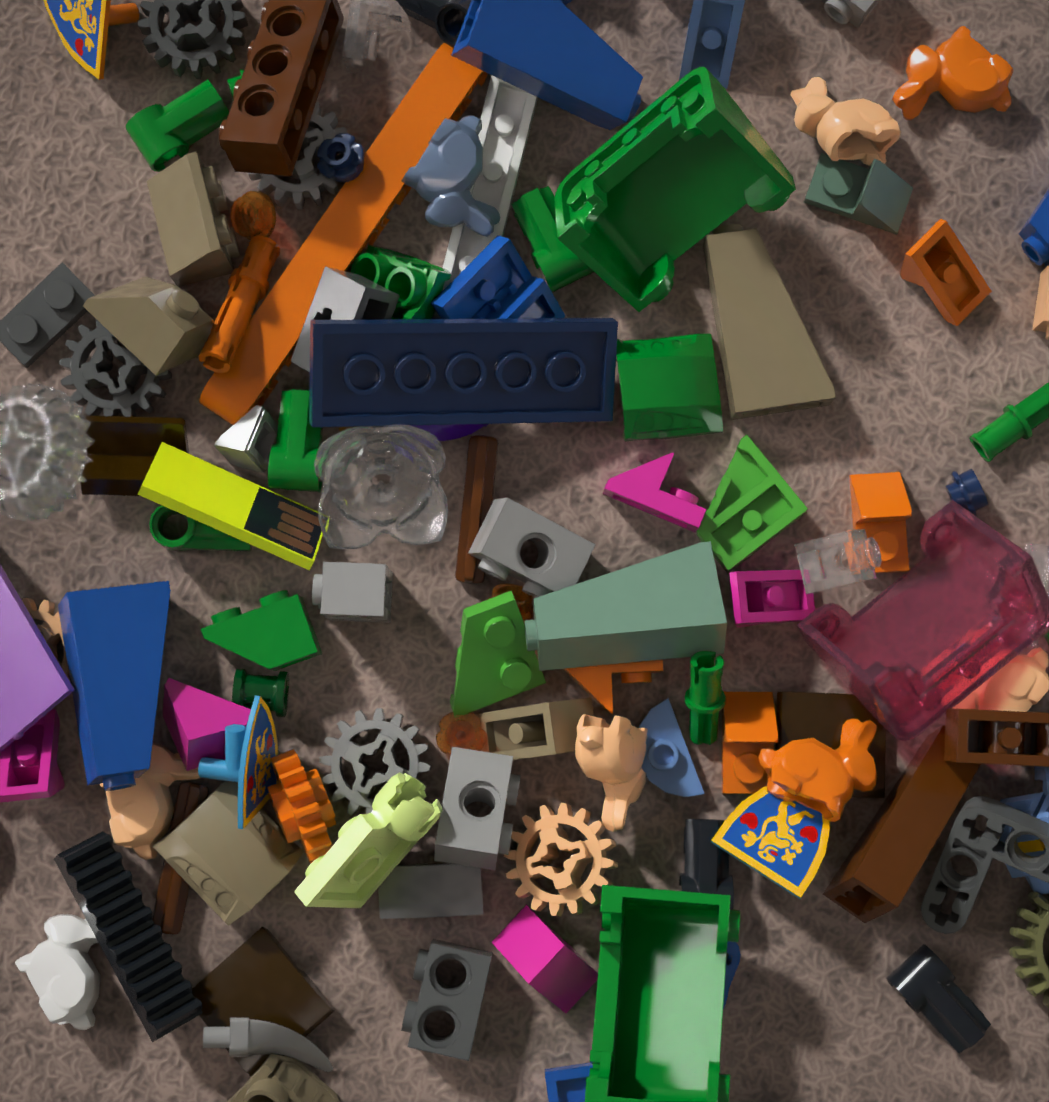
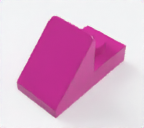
[603,452,706,533]
[729,569,816,628]
[0,709,65,803]

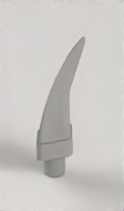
[203,1017,333,1072]

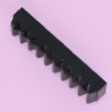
[54,831,203,1042]

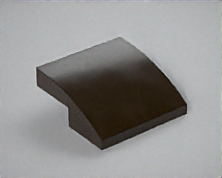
[776,691,887,798]
[192,927,335,1077]

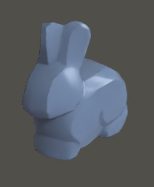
[401,116,500,237]

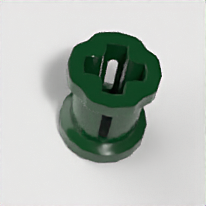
[232,668,289,717]

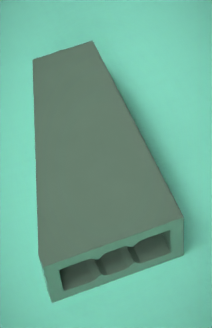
[524,541,727,671]

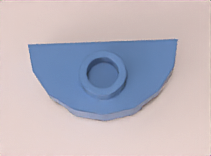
[639,698,705,797]

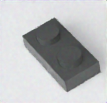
[0,262,95,368]

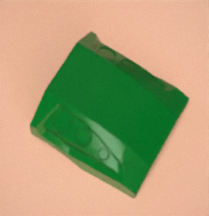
[350,245,451,319]
[616,334,723,442]

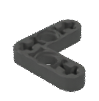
[921,796,1049,934]

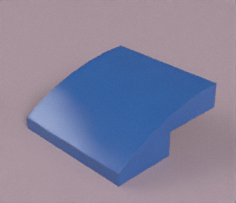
[431,235,566,319]

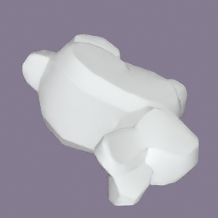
[15,914,100,1030]

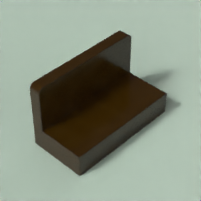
[79,416,189,496]

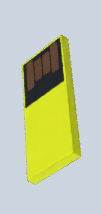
[137,442,329,571]

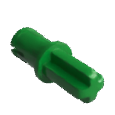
[969,383,1049,463]
[684,651,726,745]

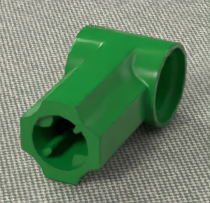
[126,79,229,171]
[511,186,594,292]
[268,389,325,492]
[149,505,252,551]

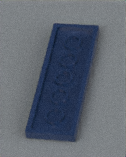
[309,318,618,427]

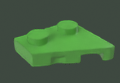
[696,435,808,574]
[450,591,546,718]

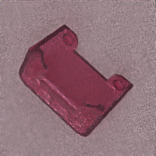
[797,500,1049,741]

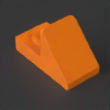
[900,219,992,326]
[849,472,912,575]
[564,659,663,715]
[722,691,778,794]

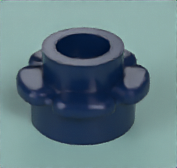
[317,133,365,183]
[945,469,989,517]

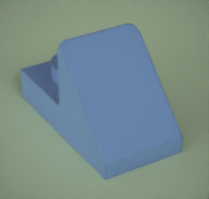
[679,0,745,89]

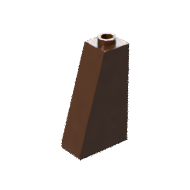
[823,725,981,923]

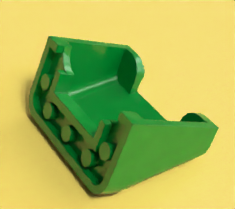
[555,67,796,312]
[585,885,740,1102]

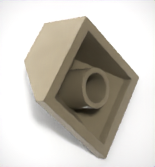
[83,277,213,375]

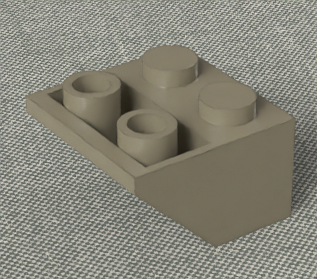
[147,151,240,287]

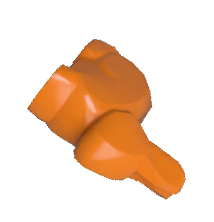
[892,26,1013,121]
[758,718,877,822]

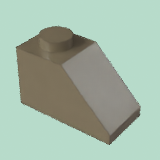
[477,697,594,760]

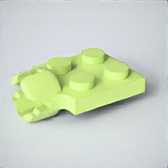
[294,772,442,908]

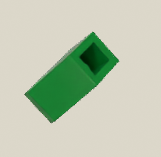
[201,590,322,671]

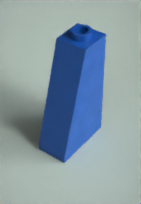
[451,0,643,130]
[58,581,171,791]

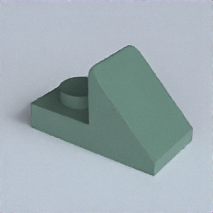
[804,153,913,235]

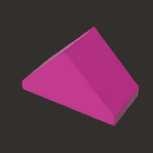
[163,678,251,771]
[492,904,598,1013]

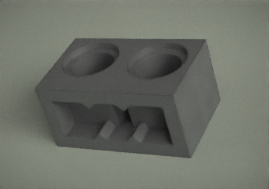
[401,939,493,1061]

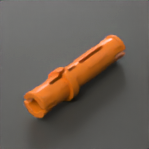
[199,235,280,373]

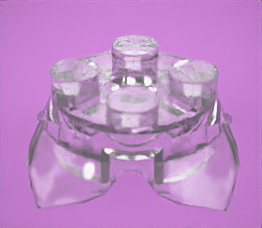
[314,424,449,549]

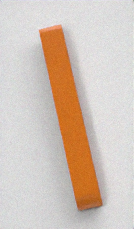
[199,42,488,425]

